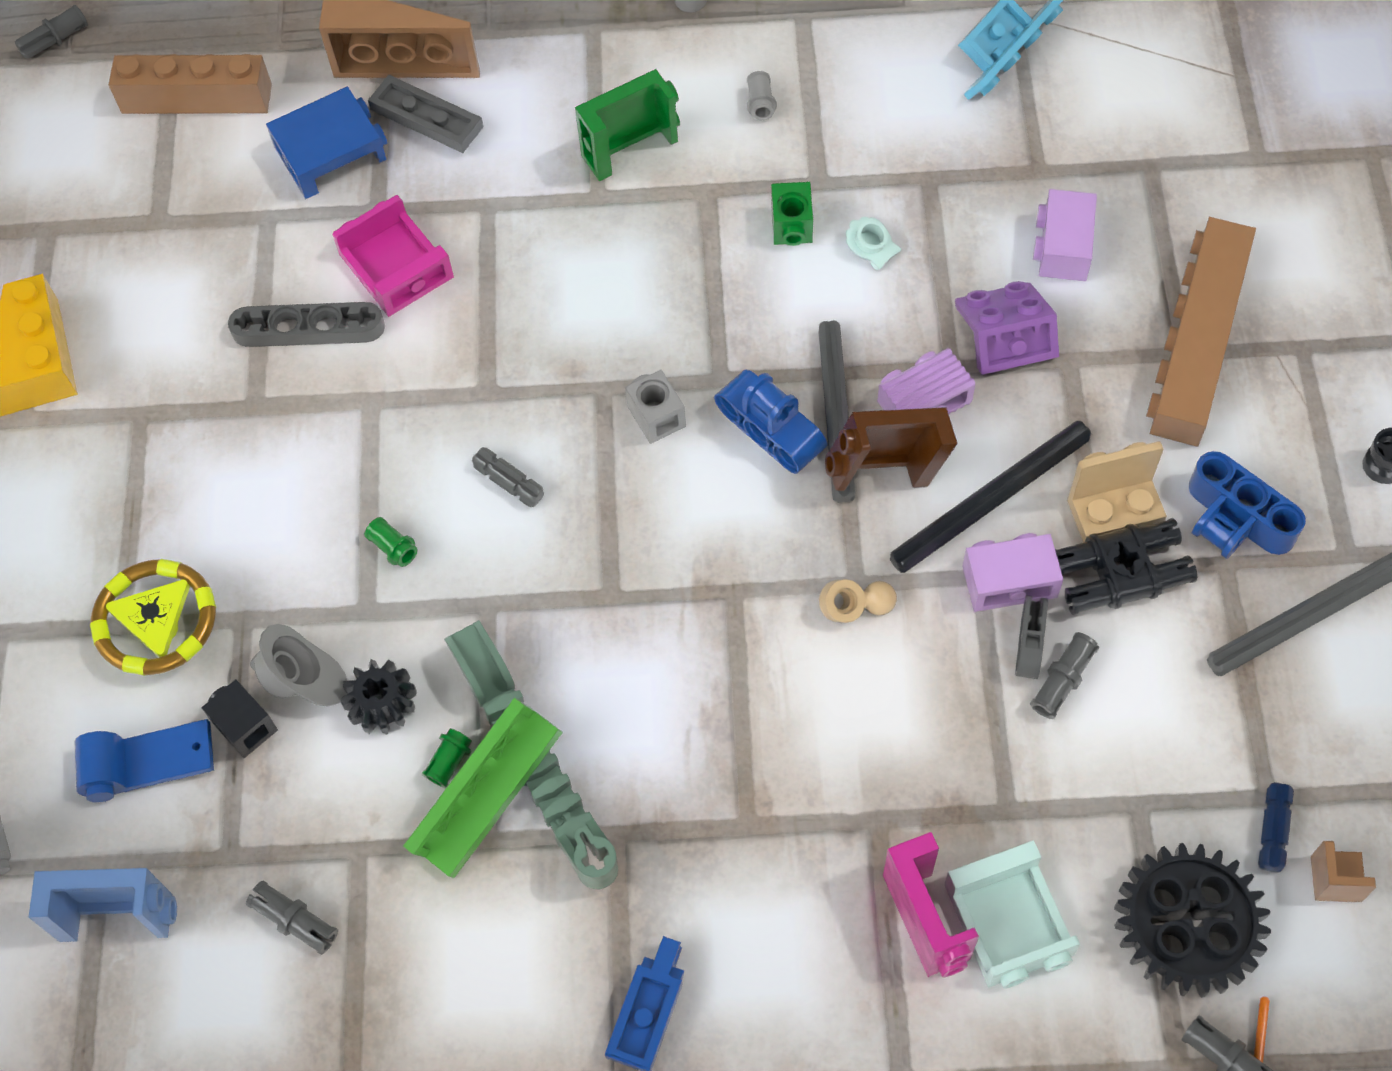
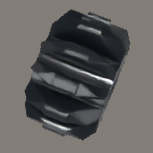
[341,659,417,735]

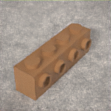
[108,54,272,114]

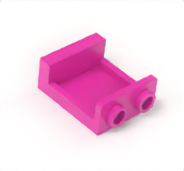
[332,195,454,317]
[883,832,979,978]

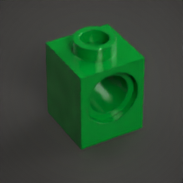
[771,182,813,246]

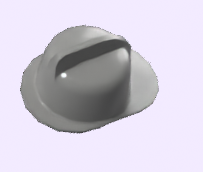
[250,624,347,706]

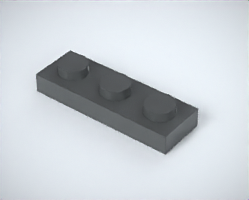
[368,75,484,153]

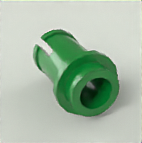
[364,517,418,567]
[421,728,472,788]

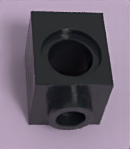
[201,679,278,758]

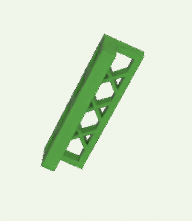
[403,698,563,878]

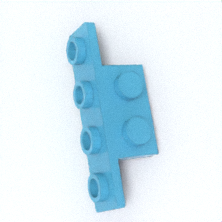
[958,0,1063,100]

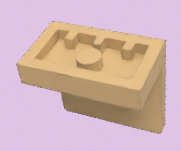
[1067,441,1167,543]

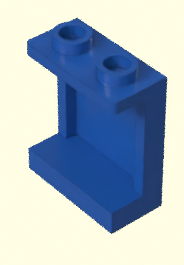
[266,86,388,200]

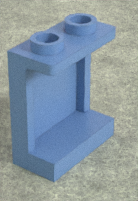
[28,868,177,942]

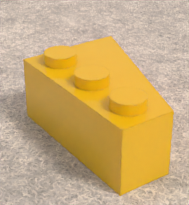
[0,273,78,417]

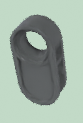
[1015,595,1048,679]

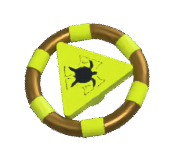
[90,559,216,676]

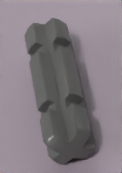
[472,447,544,507]

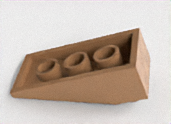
[319,0,480,78]

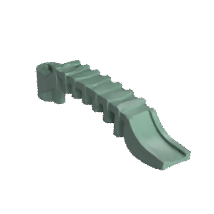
[444,620,618,889]

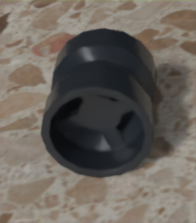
[1362,427,1392,484]

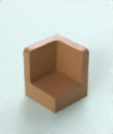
[1311,841,1376,902]

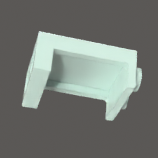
[944,840,1080,989]

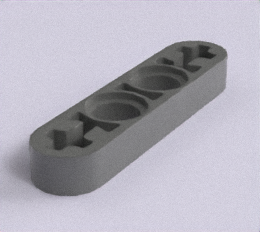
[228,302,385,347]

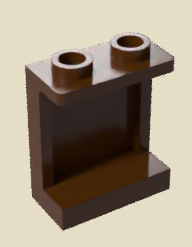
[825,407,958,491]

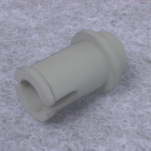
[747,71,777,120]

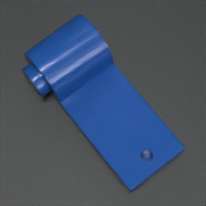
[74,719,214,802]

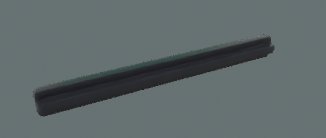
[890,421,1091,573]

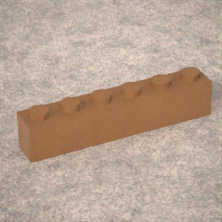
[1146,216,1256,447]

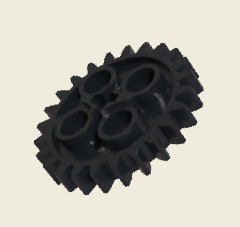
[1114,843,1271,998]

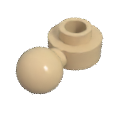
[819,579,897,623]

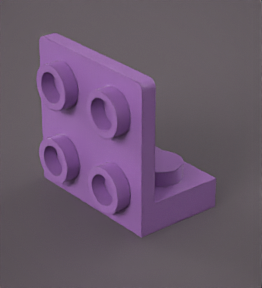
[955,281,1059,375]

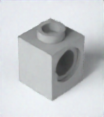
[625,370,686,444]

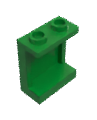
[575,69,680,182]

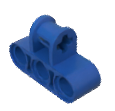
[714,369,827,474]
[1188,451,1306,559]

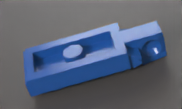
[605,936,684,1071]

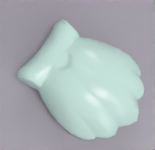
[846,217,901,270]

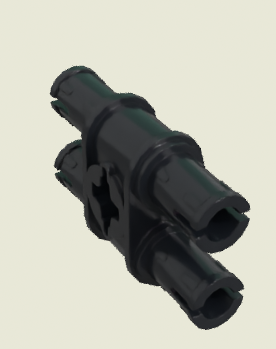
[1055,518,1198,615]

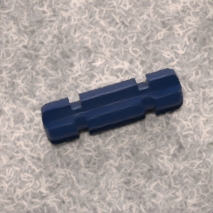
[1258,782,1294,872]

